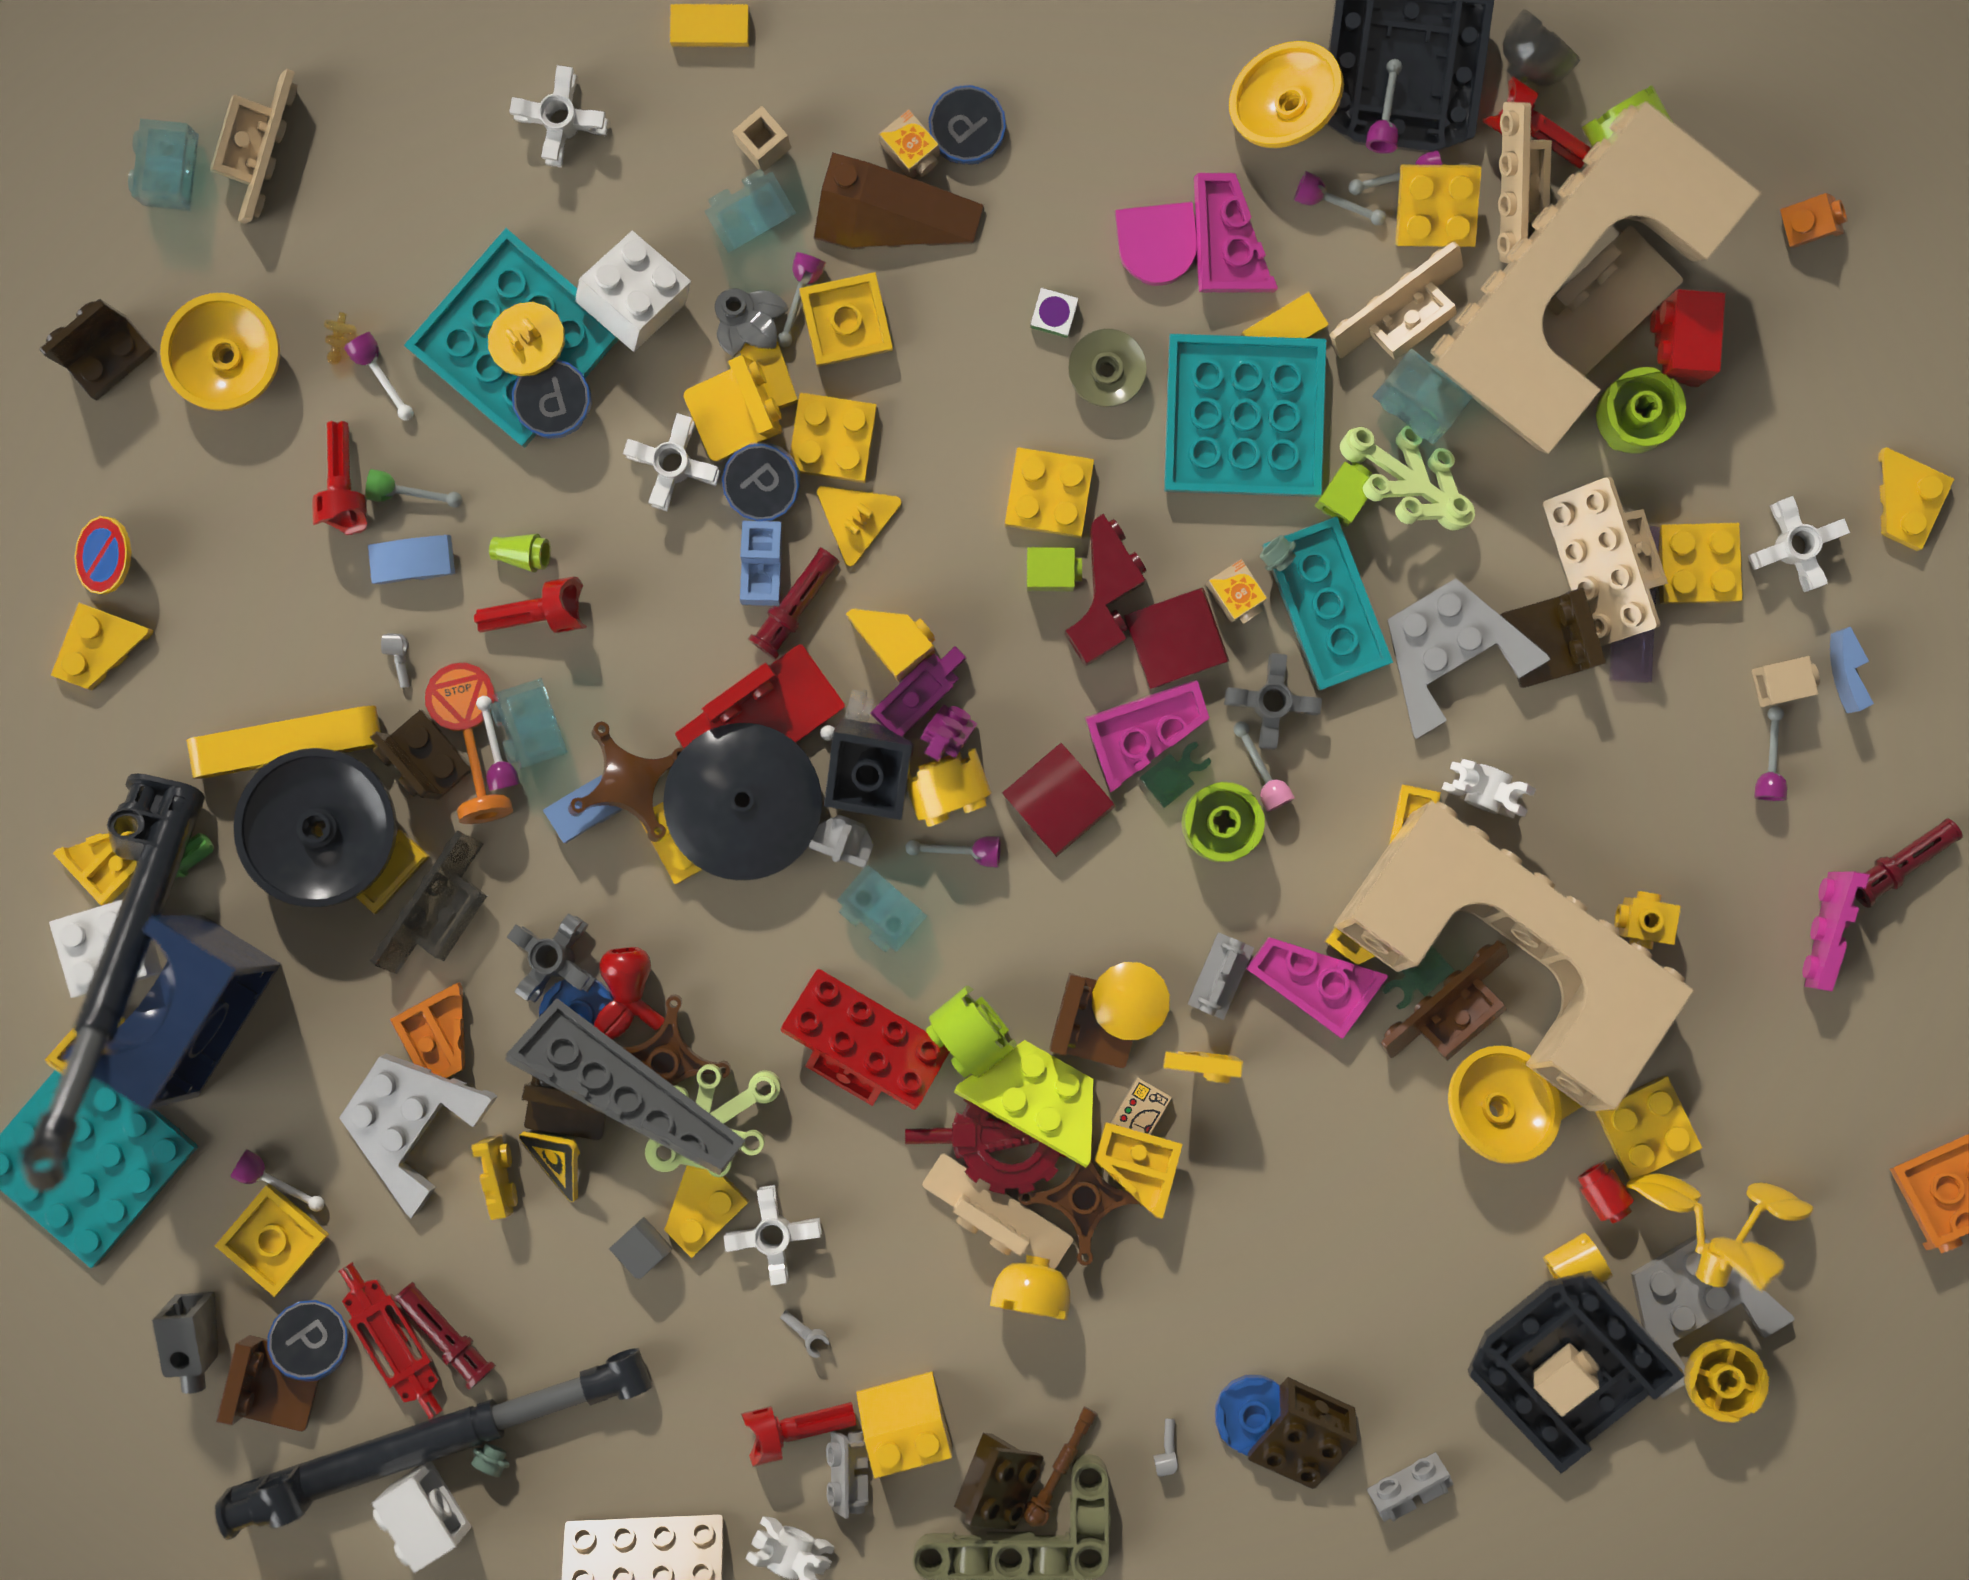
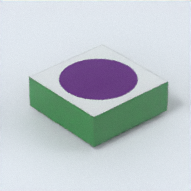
[1030,288,1078,338]

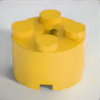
[907,748,992,827]

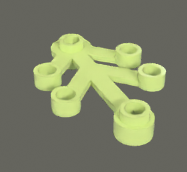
[1340,426,1475,531]
[645,1064,781,1177]

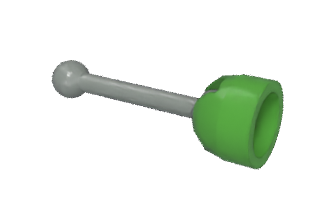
[365,469,462,508]

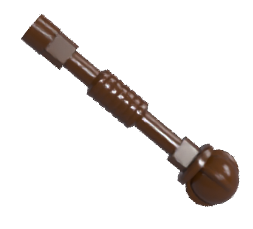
[1024,1406,1098,1527]

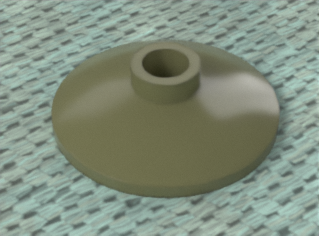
[1068,329,1147,407]

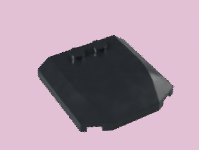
[1326,0,1495,153]
[1468,1270,1685,1474]

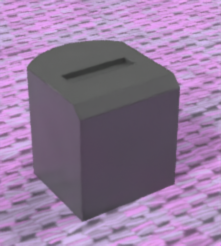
[609,1217,673,1279]

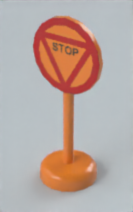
[425,663,513,824]

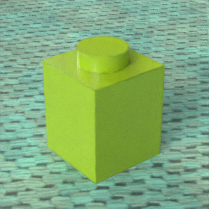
[1314,462,1375,527]
[1027,547,1082,591]

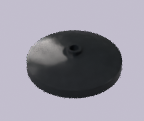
[663,723,822,881]
[234,748,397,907]

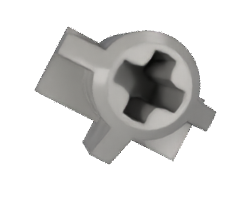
[809,815,874,868]

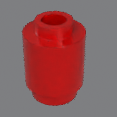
[1577,1162,1634,1224]

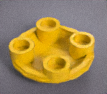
[1092,962,1170,1040]

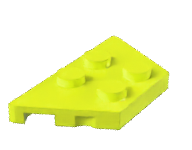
[954,1040,1093,1168]

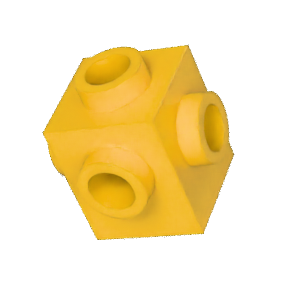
[1614,891,1681,950]

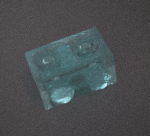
[128,118,199,211]
[704,168,796,253]
[1372,348,1472,445]
[489,678,567,770]
[836,864,928,952]

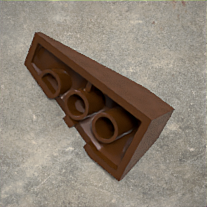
[814,152,984,249]

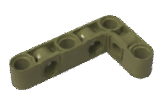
[913,1454,1110,1580]

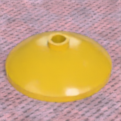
[1229,41,1344,148]
[160,293,280,411]
[1448,1046,1562,1164]

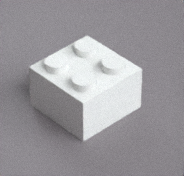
[575,231,691,352]
[49,899,162,998]
[372,1461,472,1573]

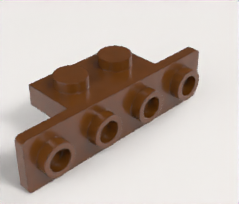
[1381,940,1509,1061]

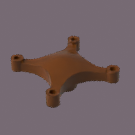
[568,721,684,842]
[622,994,731,1086]
[1018,1135,1143,1266]

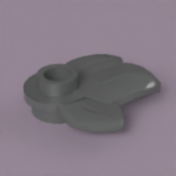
[715,288,788,357]

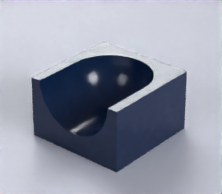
[63,915,281,1111]

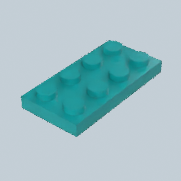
[1262,516,1393,691]

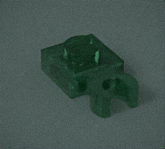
[1139,742,1211,808]
[1382,945,1456,1010]

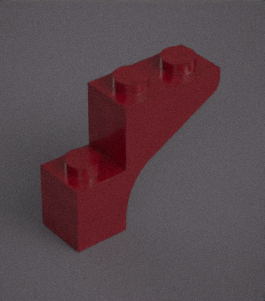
[1064,514,1147,666]

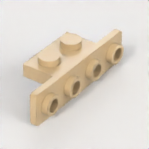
[210,69,298,224]
[1497,102,1552,264]
[1330,242,1463,360]
[922,1153,1073,1269]

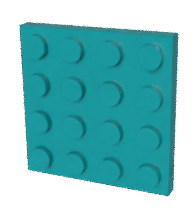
[404,228,619,449]
[1164,334,1326,497]
[0,1070,199,1268]

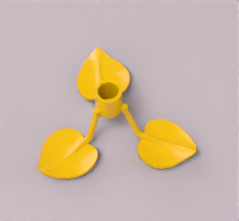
[1626,1174,1814,1292]

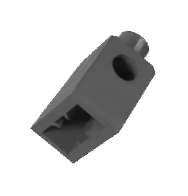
[152,1292,218,1394]

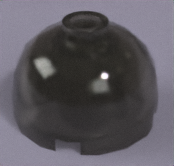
[1503,9,1581,86]

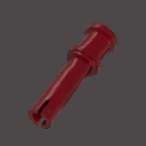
[747,547,840,660]
[1855,818,1963,908]
[394,1282,496,1390]

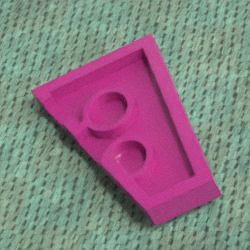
[1194,173,1278,293]
[1085,680,1210,793]
[1802,871,1870,991]
[1246,937,1389,1039]

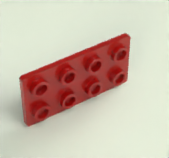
[675,644,845,748]
[780,969,950,1110]

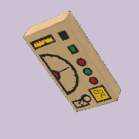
[1098,1077,1172,1146]

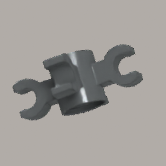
[1224,653,1322,750]
[507,913,597,1003]

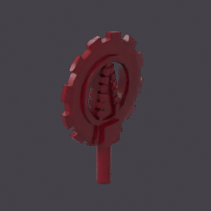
[905,1098,1066,1194]

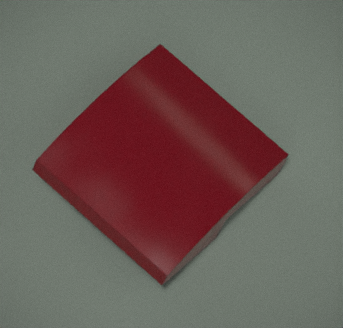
[1124,588,1229,689]
[1002,743,1116,857]

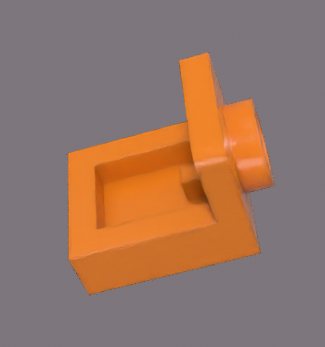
[1780,193,1847,248]

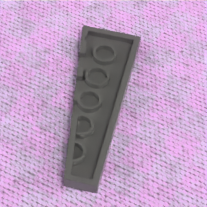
[505,998,746,1175]

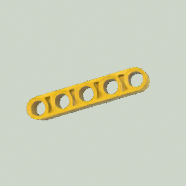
[186,705,381,779]

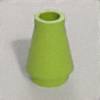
[489,534,551,573]

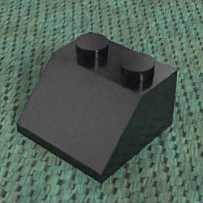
[824,718,913,820]

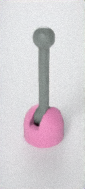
[1233,721,1295,812]

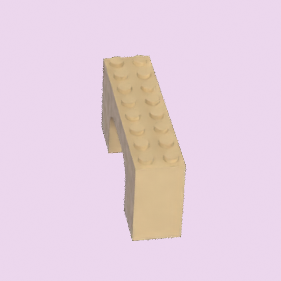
[1429,101,1761,454]
[1333,801,1694,1111]

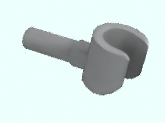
[381,633,410,688]
[780,1310,830,1358]
[1153,1419,1178,1477]

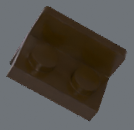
[522,1076,606,1140]
[954,1433,1044,1530]

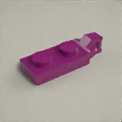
[870,646,967,737]
[920,705,978,761]

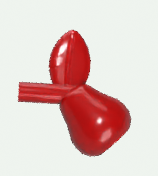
[594,947,665,1040]

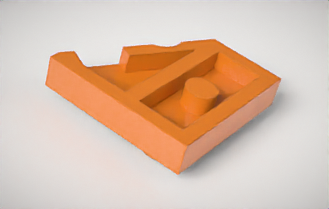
[390,982,465,1078]

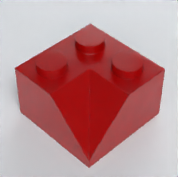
[1650,289,1725,387]

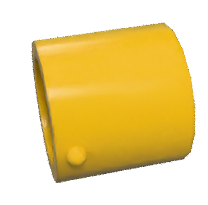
[1543,1232,1613,1283]

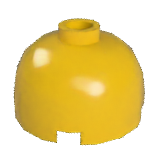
[990,1255,1070,1320]
[1683,1339,1769,1423]

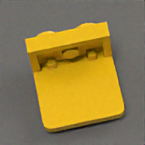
[684,355,783,461]

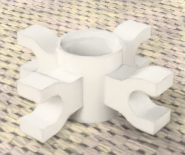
[510,65,609,167]
[623,413,721,511]
[1748,496,1850,592]
[1442,759,1536,818]
[723,1185,822,1285]
[746,1516,835,1580]

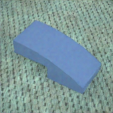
[740,521,782,606]
[368,535,455,585]
[1830,627,1874,714]
[543,774,623,844]

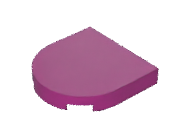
[1115,202,1197,286]

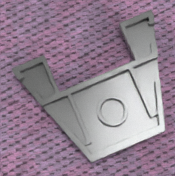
[1387,579,1550,739]
[339,1053,498,1218]
[1630,1235,1795,1398]

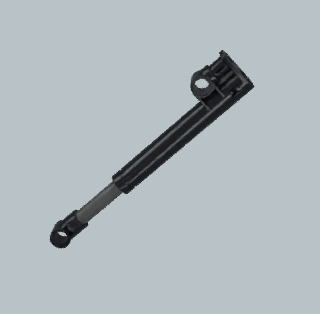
[20,773,205,1191]
[215,1348,652,1540]

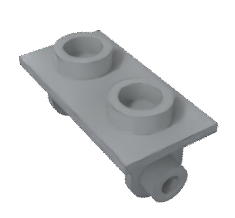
[1188,932,1254,1020]
[826,1430,869,1518]
[1366,1452,1454,1522]

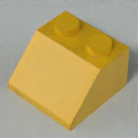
[846,609,935,682]
[856,1371,953,1479]

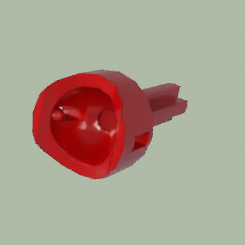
[1483,76,1591,169]
[312,421,367,535]
[474,576,587,633]
[741,1402,856,1467]

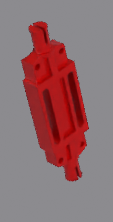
[338,1262,443,1419]

